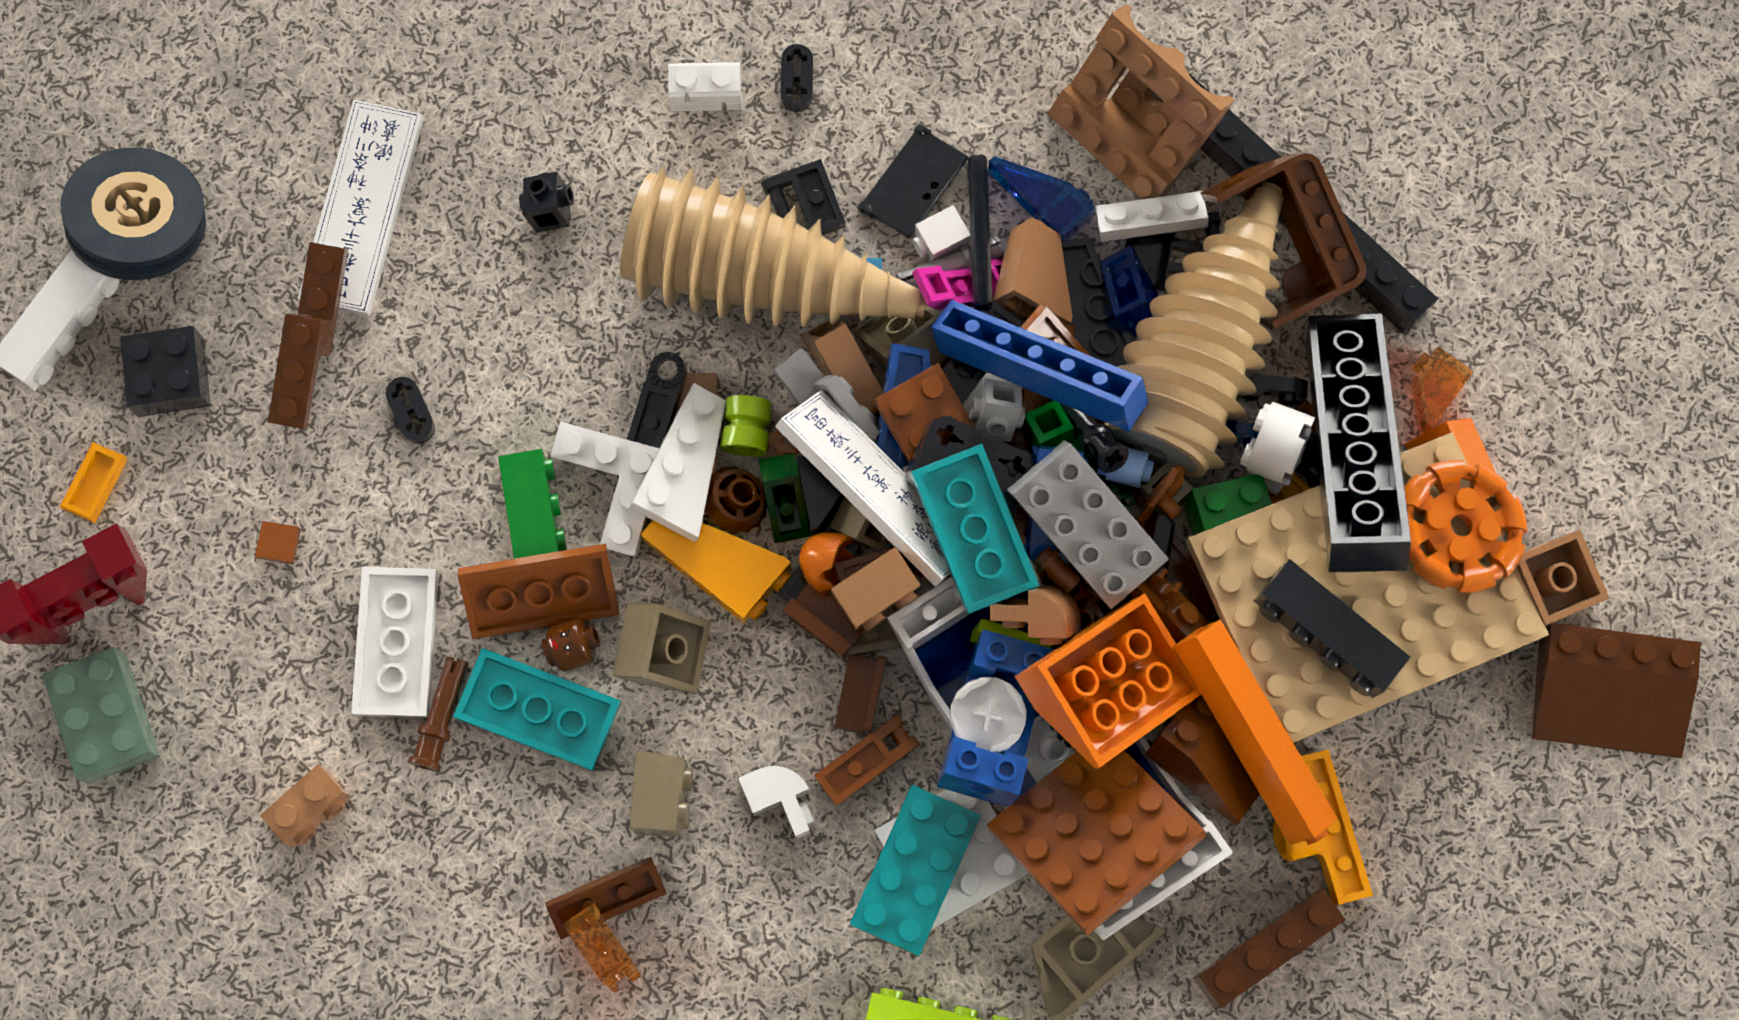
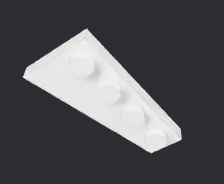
[629,383,726,542]

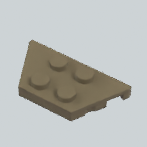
[1031,915,1166,1020]

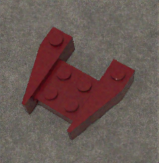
[0,523,147,644]

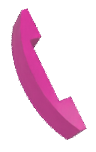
[912,258,1003,310]

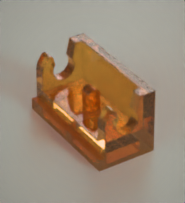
[562,903,642,992]

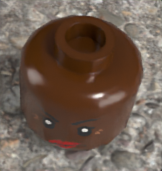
[542,618,600,672]

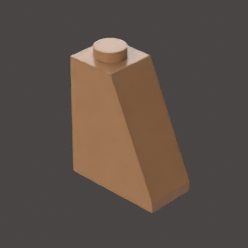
[993,217,1072,324]
[800,319,883,414]

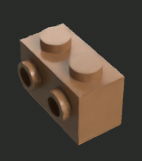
[260,764,351,847]

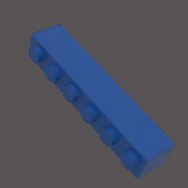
[931,300,1148,432]

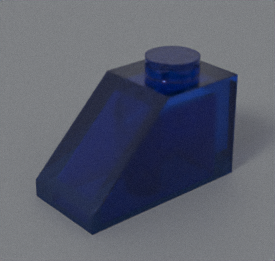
[1100,245,1159,337]

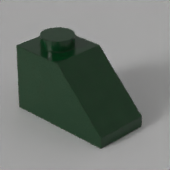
[758,453,810,543]

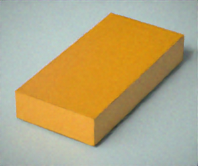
[59,442,128,524]

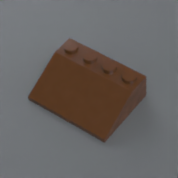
[1532,623,1701,758]
[1144,695,1298,826]

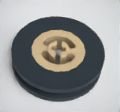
[61,148,206,280]

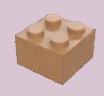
[1517,530,1610,625]
[831,547,921,632]

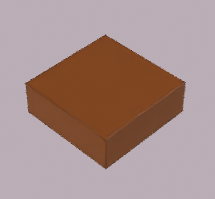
[255,521,301,565]

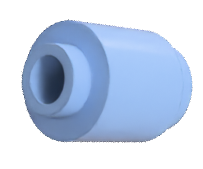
[1097,447,1154,488]

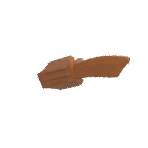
[1136,465,1186,527]

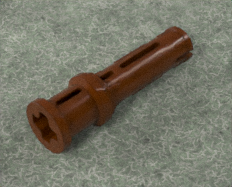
[407,656,469,772]

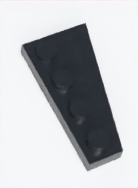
[1061,238,1133,367]

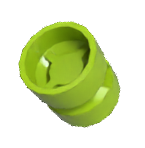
[720,395,773,457]

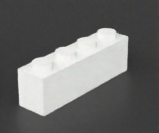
[0,249,119,391]

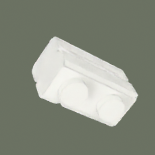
[668,62,742,111]

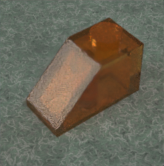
[1410,346,1474,434]

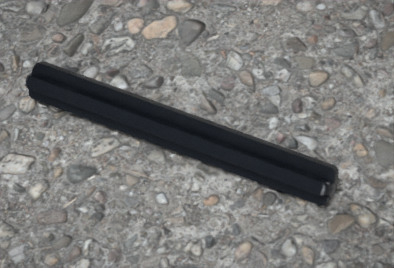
[968,154,993,311]

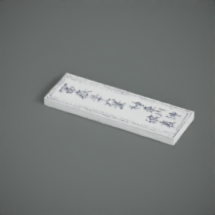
[298,100,424,317]
[775,390,951,587]

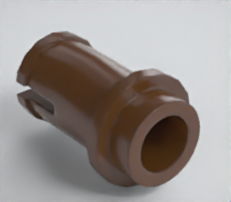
[1033,546,1082,594]

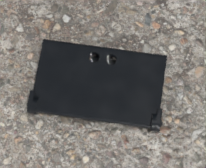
[857,124,969,239]

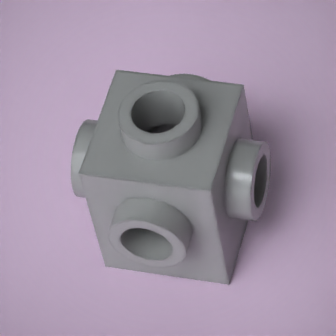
[969,378,1025,442]

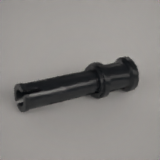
[1049,398,1129,473]

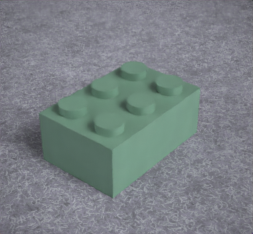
[42,647,160,784]

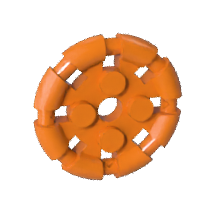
[1404,460,1527,593]

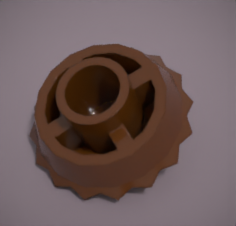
[704,466,767,535]

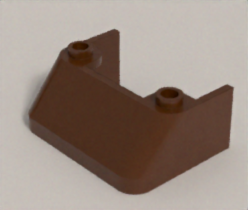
[1200,152,1366,328]

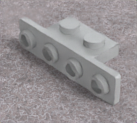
[773,348,880,443]

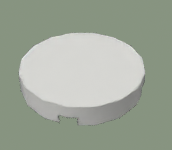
[950,677,1027,753]

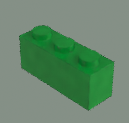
[498,448,567,559]

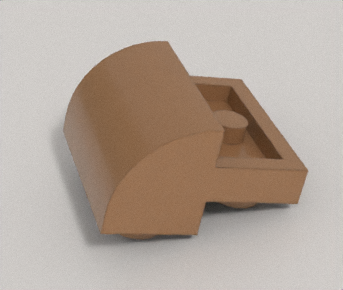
[990,584,1081,645]

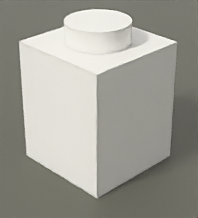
[912,205,971,262]

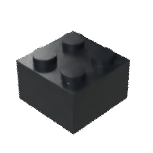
[120,326,211,417]

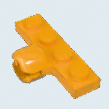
[1272,749,1373,906]

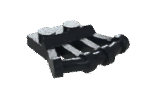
[1118,212,1221,292]

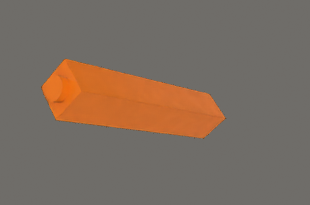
[1173,620,1338,845]

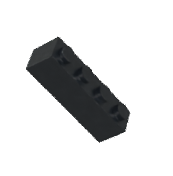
[1253,559,1411,698]

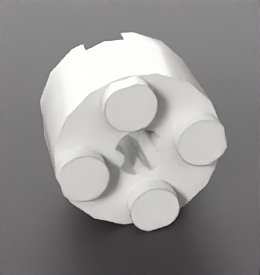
[1240,402,1316,486]

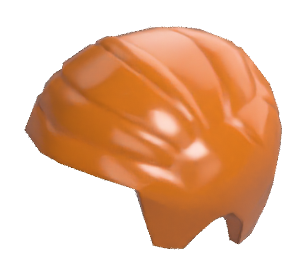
[799,531,854,594]

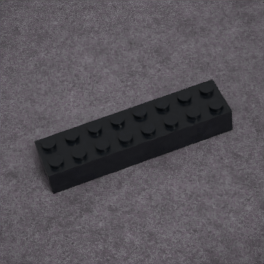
[1306,313,1411,572]

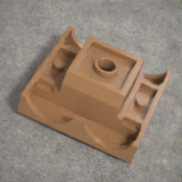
[1047,4,1235,199]

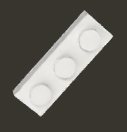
[1095,191,1208,242]

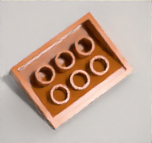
[1014,593,1201,769]

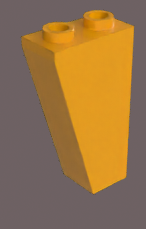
[641,520,792,624]

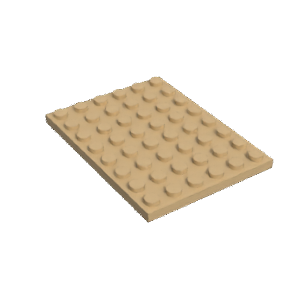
[1185,432,1549,743]

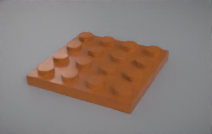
[986,750,1206,936]

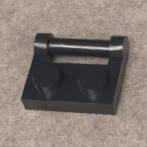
[761,159,846,235]

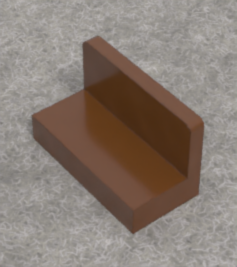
[783,584,865,660]
[834,655,886,735]

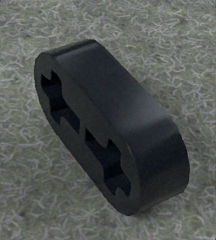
[780,44,813,112]
[386,377,435,444]

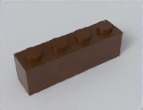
[1193,888,1345,1009]

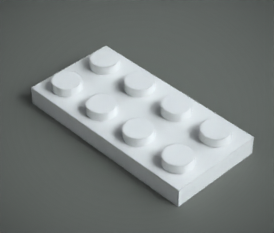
[351,567,439,718]

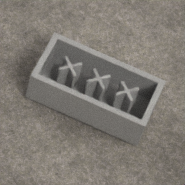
[1007,441,1169,609]

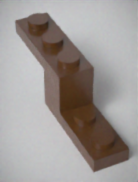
[268,242,349,429]

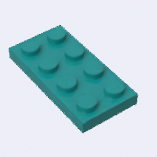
[910,444,1039,614]
[453,648,622,772]
[849,785,981,957]

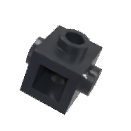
[519,171,574,233]

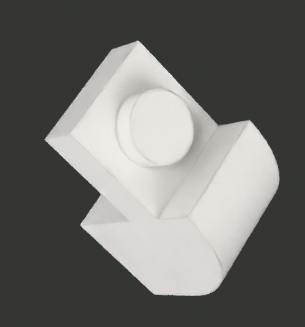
[738,766,814,839]

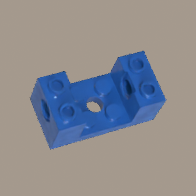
[937,629,1054,807]

